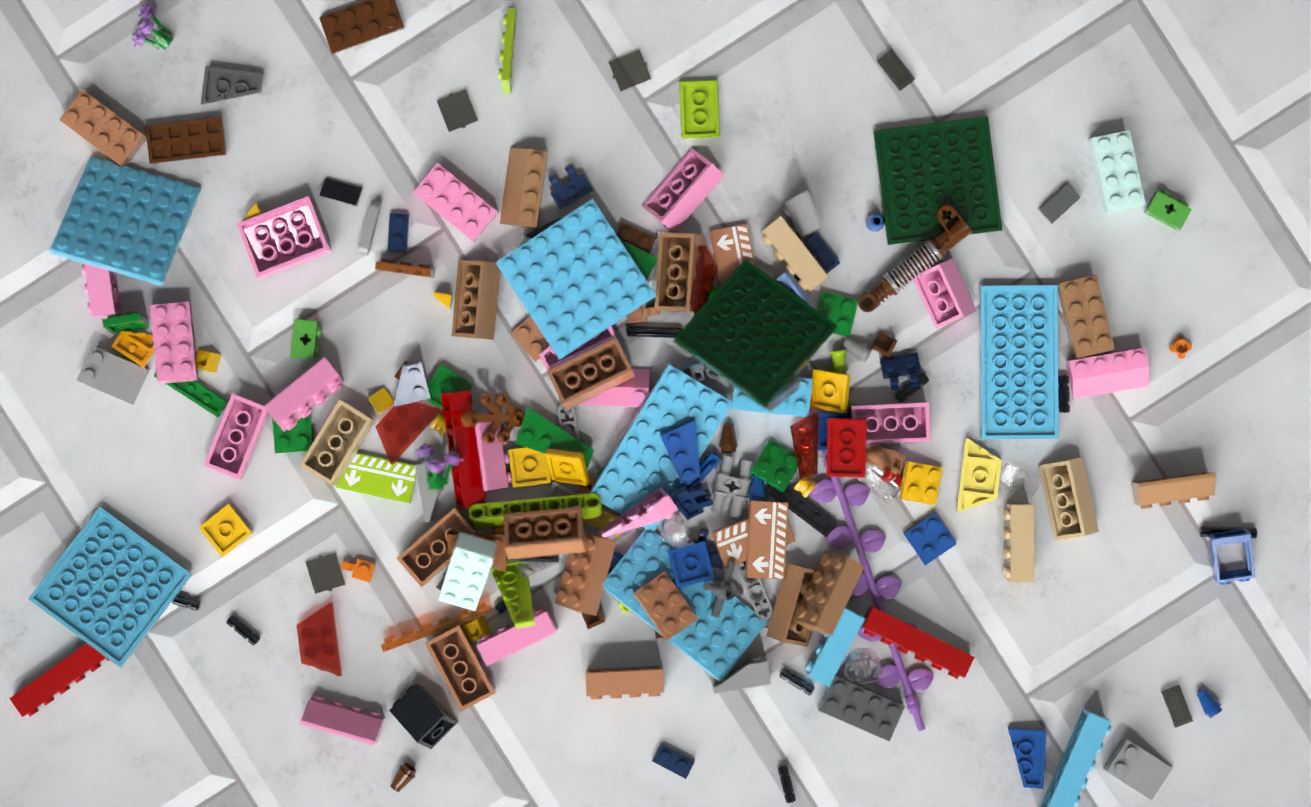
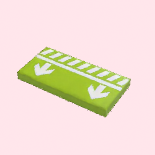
[335,453,417,504]

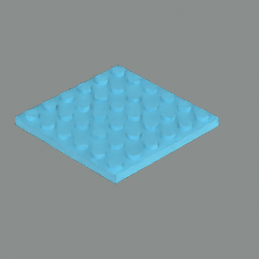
[50,156,201,286]
[496,199,656,360]
[28,507,192,668]

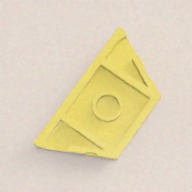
[956,438,1002,512]

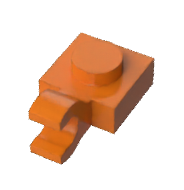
[340,558,376,582]

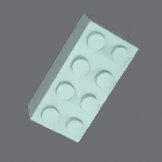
[1089,130,1146,215]
[439,532,497,611]

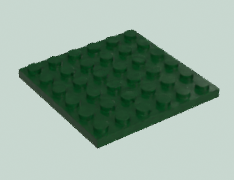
[873,116,1002,245]
[674,259,838,409]

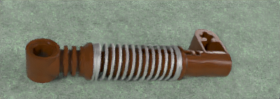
[858,206,972,312]

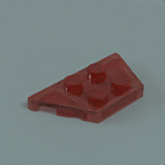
[375,402,442,465]
[296,602,342,676]

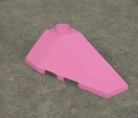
[579,368,650,407]
[598,487,677,538]

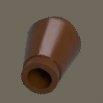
[719,424,738,453]
[390,763,417,792]

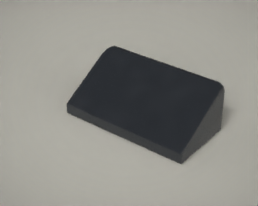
[319,178,363,207]

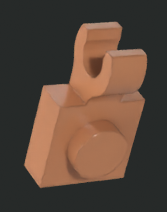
[627,303,660,324]

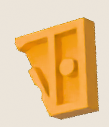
[111,331,155,368]

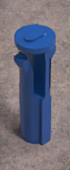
[687,450,722,488]

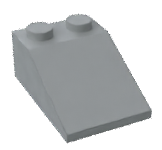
[783,190,823,239]
[77,345,149,405]
[415,464,446,523]
[713,655,771,694]
[1103,737,1173,800]

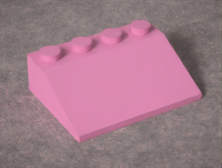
[237,196,332,280]

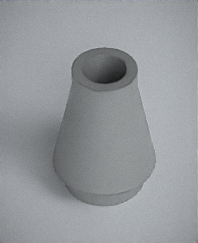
[842,337,872,362]

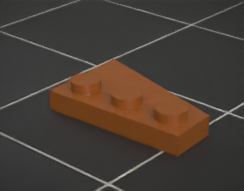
[375,259,435,278]
[448,533,506,572]

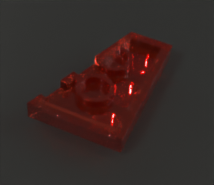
[690,245,718,315]
[790,413,819,481]

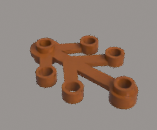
[461,393,524,444]

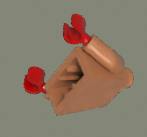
[866,444,906,489]

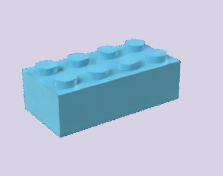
[731,378,813,417]
[805,607,865,687]

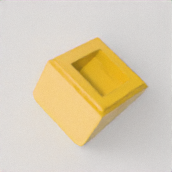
[242,203,263,221]
[432,292,453,310]
[196,349,221,373]
[368,387,394,414]
[462,615,491,643]

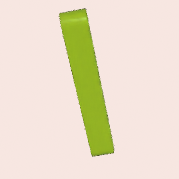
[468,493,603,529]

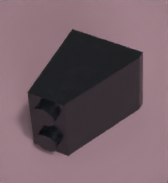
[389,683,458,749]

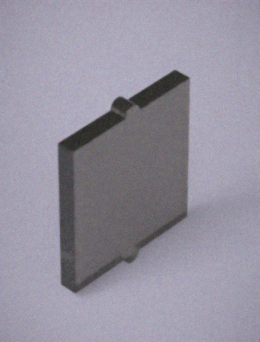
[608,50,651,92]
[437,89,478,132]
[305,553,346,594]

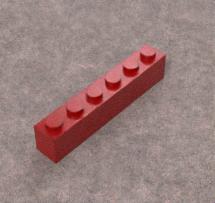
[441,390,486,508]
[860,606,975,679]
[9,643,110,717]

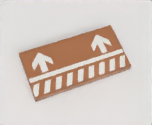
[710,223,756,286]
[745,500,788,579]
[711,518,796,569]

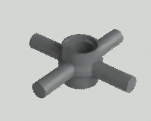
[703,560,743,618]

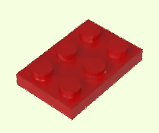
[827,418,867,478]

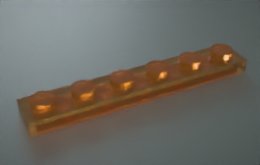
[381,603,493,652]

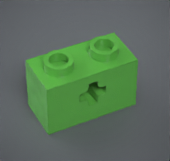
[1144,190,1192,231]
[290,319,322,360]

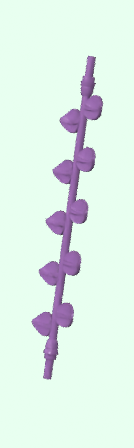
[810,451,934,731]

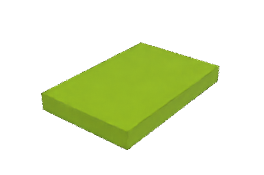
[679,80,720,139]

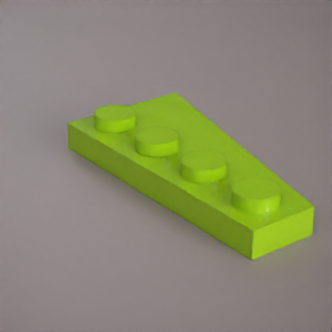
[498,8,517,94]
[490,561,535,629]

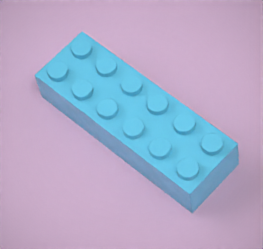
[1040,708,1111,807]

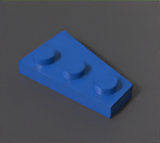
[659,419,700,487]
[1008,728,1047,789]

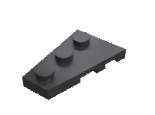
[201,66,264,105]

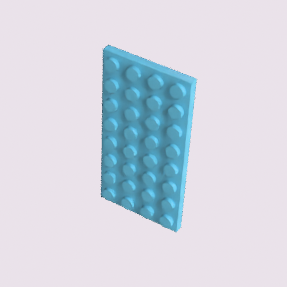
[980,285,1059,439]
[588,364,732,532]
[602,528,767,682]

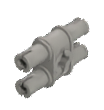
[711,455,753,518]

